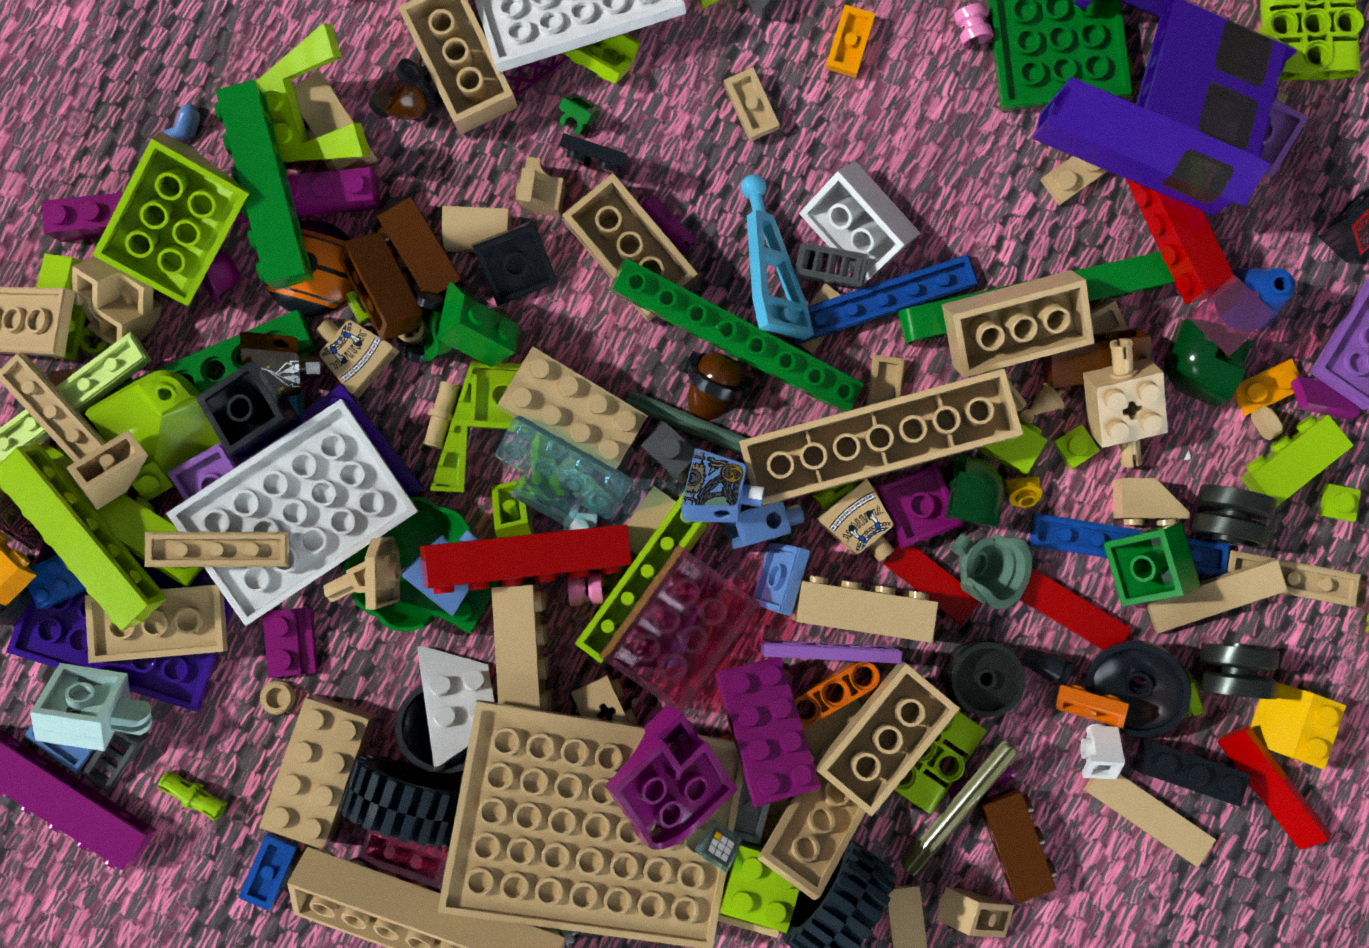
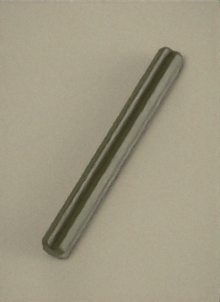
[901,740,1018,876]

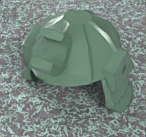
[949,533,1032,610]

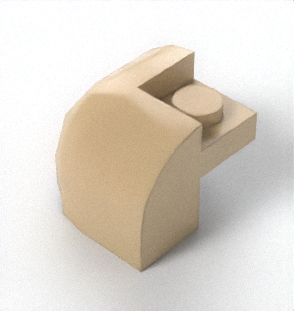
[72,257,162,345]

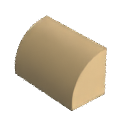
[442,206,512,253]

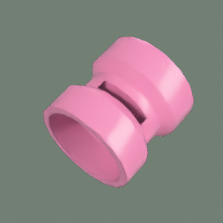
[954,3,994,48]
[568,572,604,607]

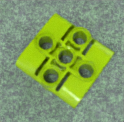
[1258,0,1364,81]
[894,711,987,815]

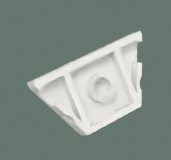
[417,646,494,771]

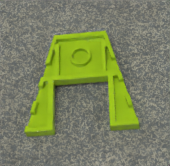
[256,23,371,163]
[430,361,564,498]

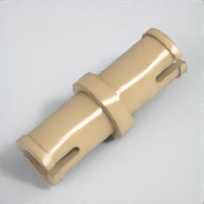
[423,381,461,450]

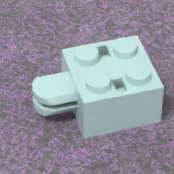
[30,663,152,751]

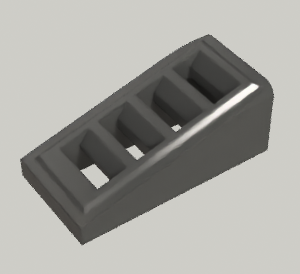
[795,243,869,288]
[81,732,151,793]

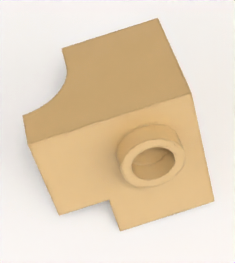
[515,157,566,218]

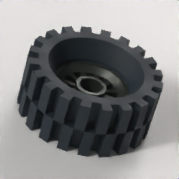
[340,755,461,847]
[782,839,896,948]

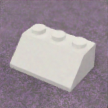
[799,161,921,284]

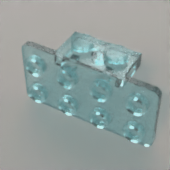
[495,416,633,528]

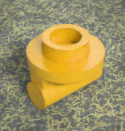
[1004,476,1042,508]

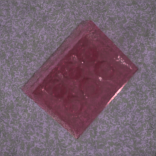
[599,545,760,713]

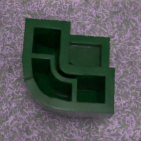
[1164,319,1253,407]
[945,454,1004,529]

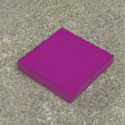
[876,464,964,549]

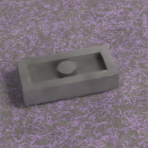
[733,777,770,844]

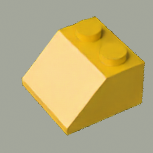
[1250,682,1346,770]

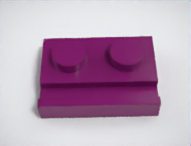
[262,607,318,678]

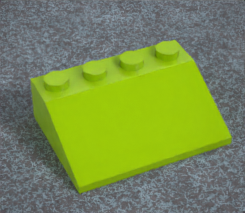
[92,131,250,306]

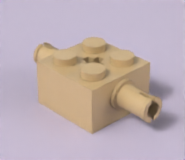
[1083,338,1168,468]

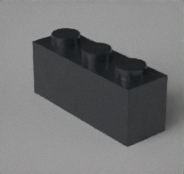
[1131,737,1251,807]

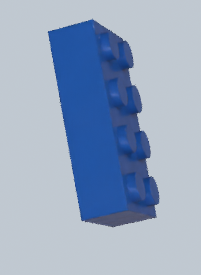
[27,555,86,609]

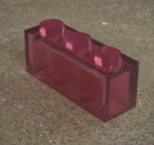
[358,830,448,889]

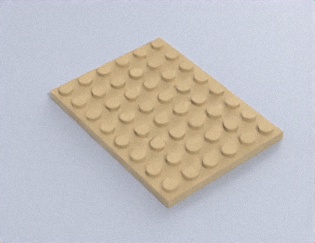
[437,700,744,948]

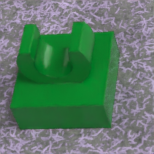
[558,93,602,135]

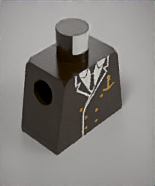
[240,332,320,397]

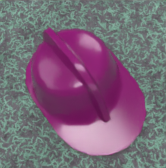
[201,250,241,305]

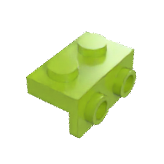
[562,33,640,84]

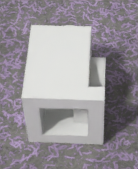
[1080,724,1125,779]

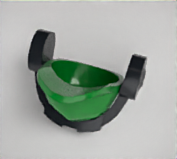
[404,291,460,364]

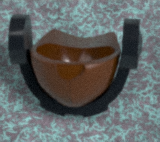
[368,56,437,122]
[683,350,755,420]

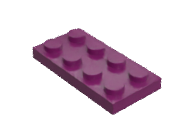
[715,657,821,808]

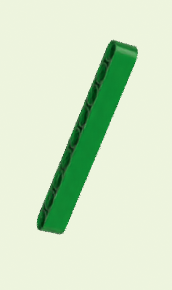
[898,252,1176,345]

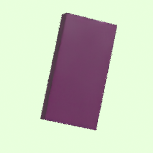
[1291,376,1361,420]

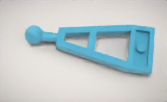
[741,174,814,340]

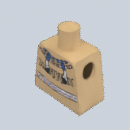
[316,319,400,398]
[815,479,894,562]

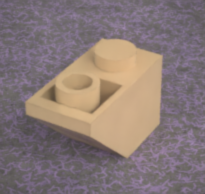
[1113,478,1190,526]

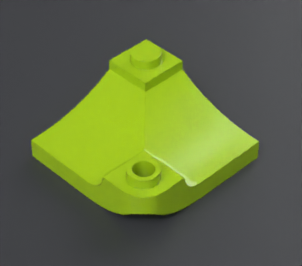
[85,370,220,501]

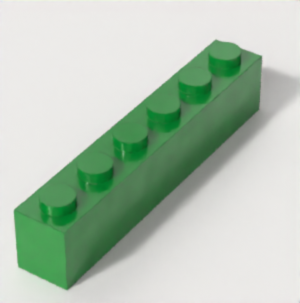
[214,79,314,290]

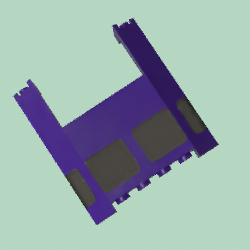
[1033,0,1298,216]

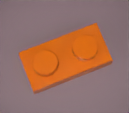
[1056,685,1129,729]

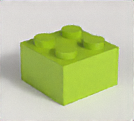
[720,839,799,933]

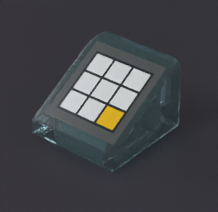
[695,820,742,873]

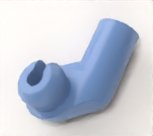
[160,104,200,142]

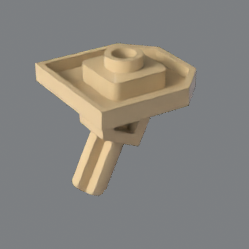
[324,536,401,610]

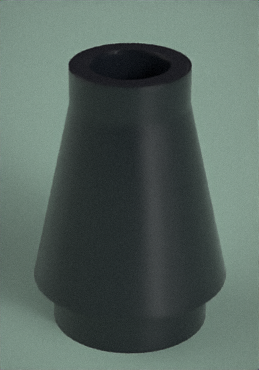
[1021,647,1074,686]

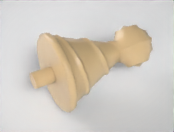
[1017,383,1065,424]

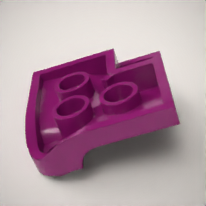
[604,704,738,850]

